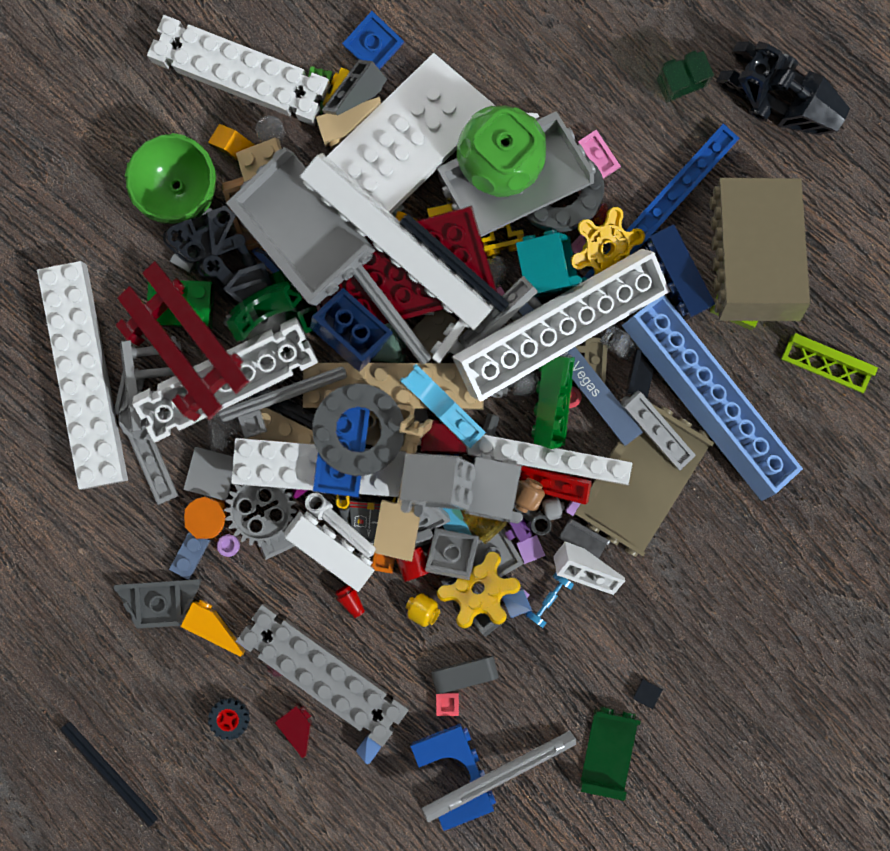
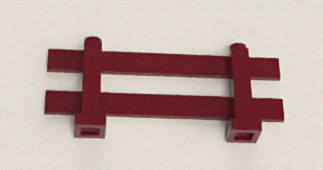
[116,261,250,422]

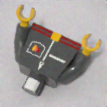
[336,495,396,545]

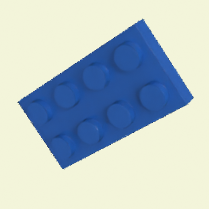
[313,407,370,497]

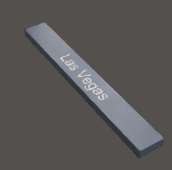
[518,297,643,446]

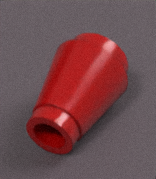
[335,584,365,618]

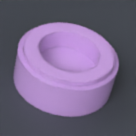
[217,534,240,557]

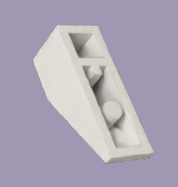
[554,542,625,595]

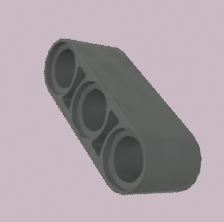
[431,655,499,694]

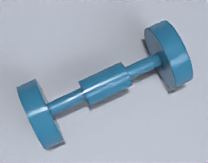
[525,572,574,628]

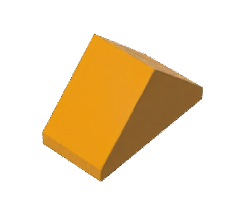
[208,124,255,161]

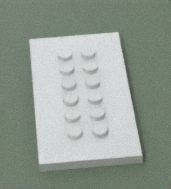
[326,53,495,214]

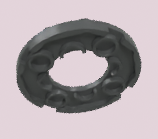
[525,156,604,232]
[312,384,405,476]

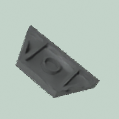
[114,579,201,629]

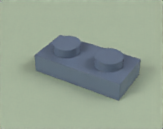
[169,532,211,580]

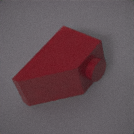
[421,420,468,454]
[275,703,312,759]

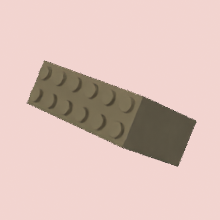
[710,178,810,321]

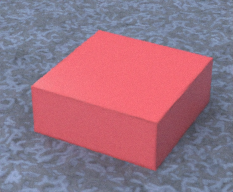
[436,692,459,716]

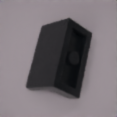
[625,349,655,399]

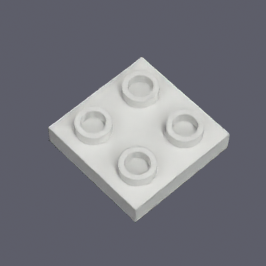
[430,321,466,363]

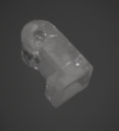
[600,325,637,362]

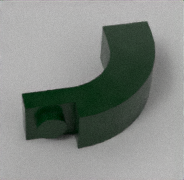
[226,280,302,342]

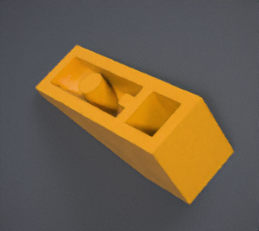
[180,600,246,657]

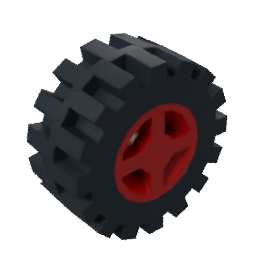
[208,698,250,740]

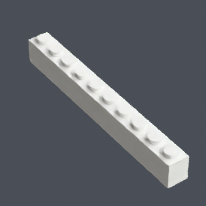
[300,153,494,330]

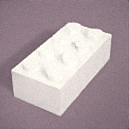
[284,511,375,592]

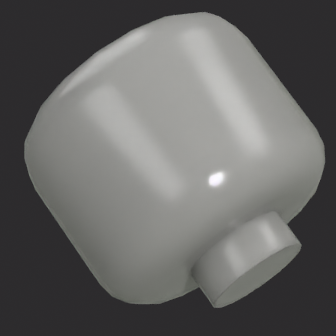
[541,497,565,521]

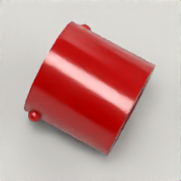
[395,547,430,582]

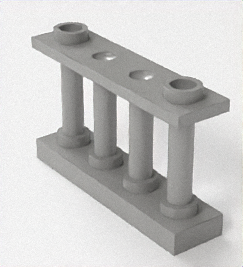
[458,276,542,348]
[120,336,181,432]

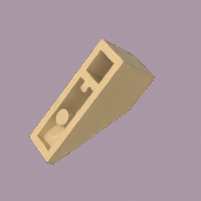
[316,97,381,148]

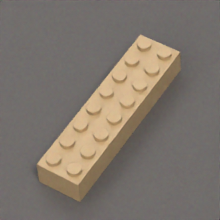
[303,363,484,410]

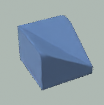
[502,588,532,618]
[356,733,381,765]

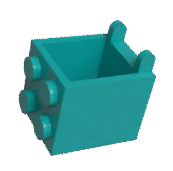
[516,230,588,298]

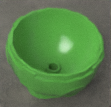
[457,106,546,197]
[125,133,216,224]

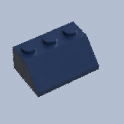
[310,288,393,372]

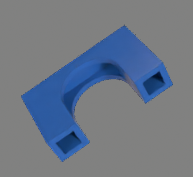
[411,723,496,831]

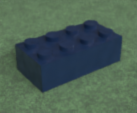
[644,224,716,321]

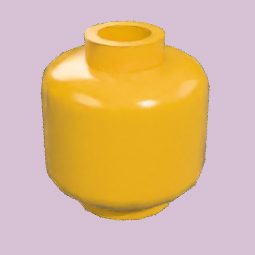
[406,594,440,627]

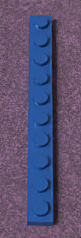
[584,124,740,279]

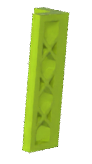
[781,333,878,394]

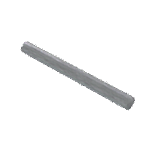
[353,264,431,365]
[219,367,347,422]

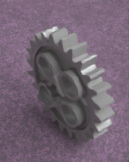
[224,485,298,547]

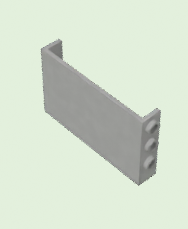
[437,111,596,237]
[226,147,376,306]

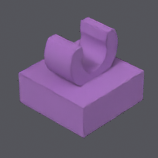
[505,518,533,543]

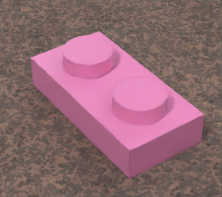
[577,130,621,179]

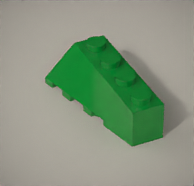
[532,355,575,449]

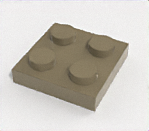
[412,310,467,363]

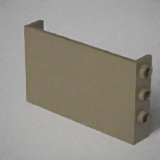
[575,403,714,557]

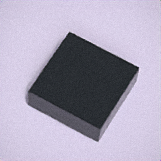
[632,679,663,709]

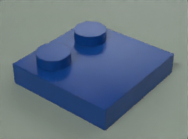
[342,11,405,70]

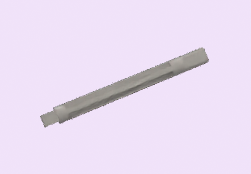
[421,731,576,822]

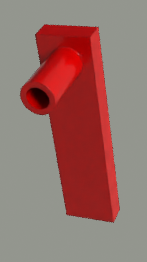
[518,465,593,505]

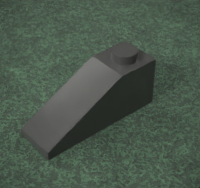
[322,60,387,115]

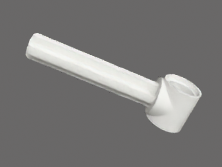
[305,493,376,558]

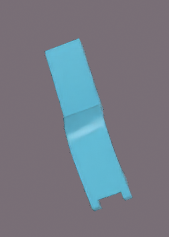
[400,364,486,448]

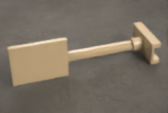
[373,415,433,562]

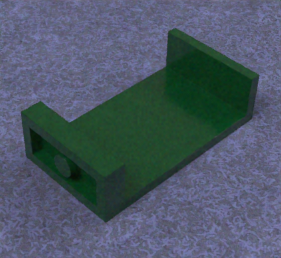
[579,706,641,801]

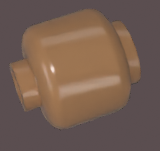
[514,478,545,513]

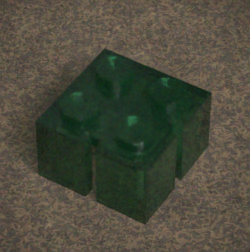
[657,51,714,103]

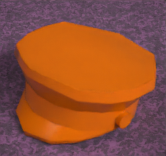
[184,496,227,539]

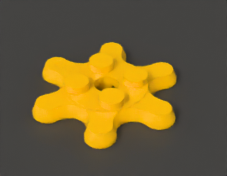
[570,207,645,275]
[437,551,521,628]

